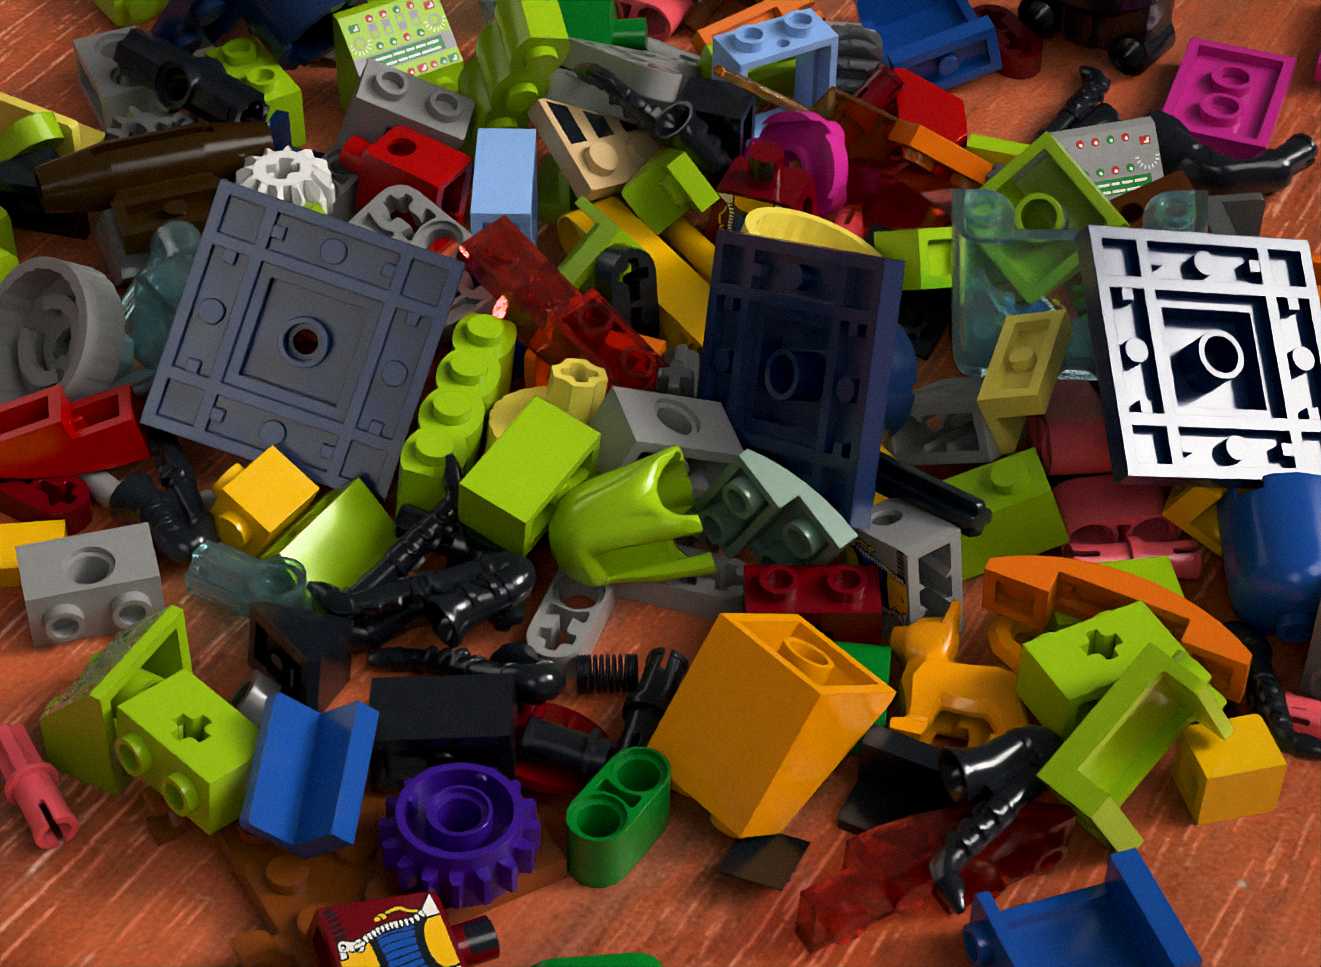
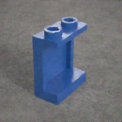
[854,0,1003,90]
[962,848,1203,967]

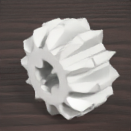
[234,145,335,215]

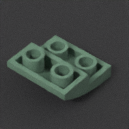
[690,449,858,565]

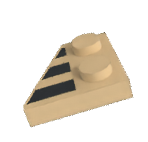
[527,98,660,201]

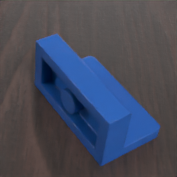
[239,692,379,859]

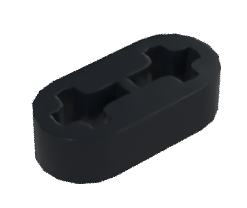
[594,243,659,339]

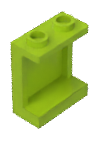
[1036,642,1235,853]

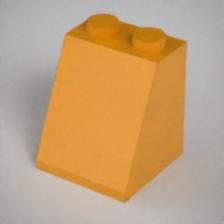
[646,613,897,839]

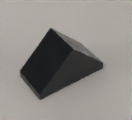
[0,146,91,240]
[248,601,354,713]

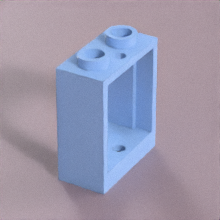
[712,8,839,138]
[470,128,538,293]

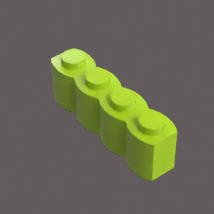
[455,0,570,179]
[396,312,517,522]

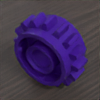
[378,763,540,909]

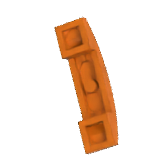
[981,555,1253,704]

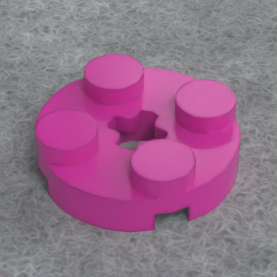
[745,111,848,219]

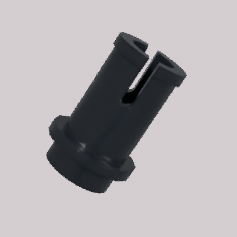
[519,715,614,784]

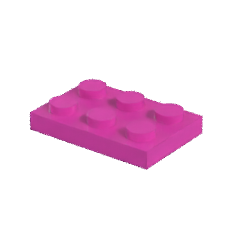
[1162,37,1297,159]

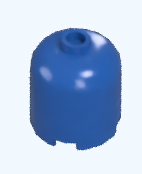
[1217,472,1321,643]

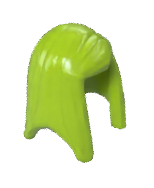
[548,444,717,588]

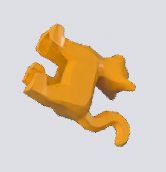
[888,599,1044,748]

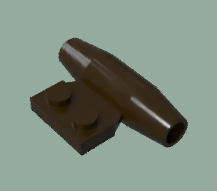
[34,121,275,256]

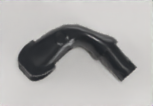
[1141,110,1318,197]

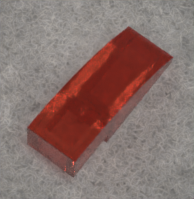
[844,156,970,228]

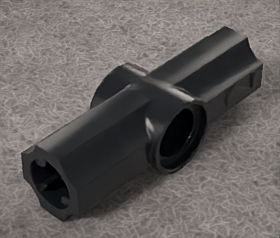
[113,28,270,123]

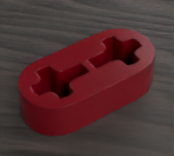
[973,4,1043,80]
[0,475,93,536]

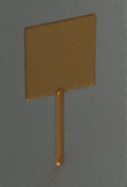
[713,65,899,182]

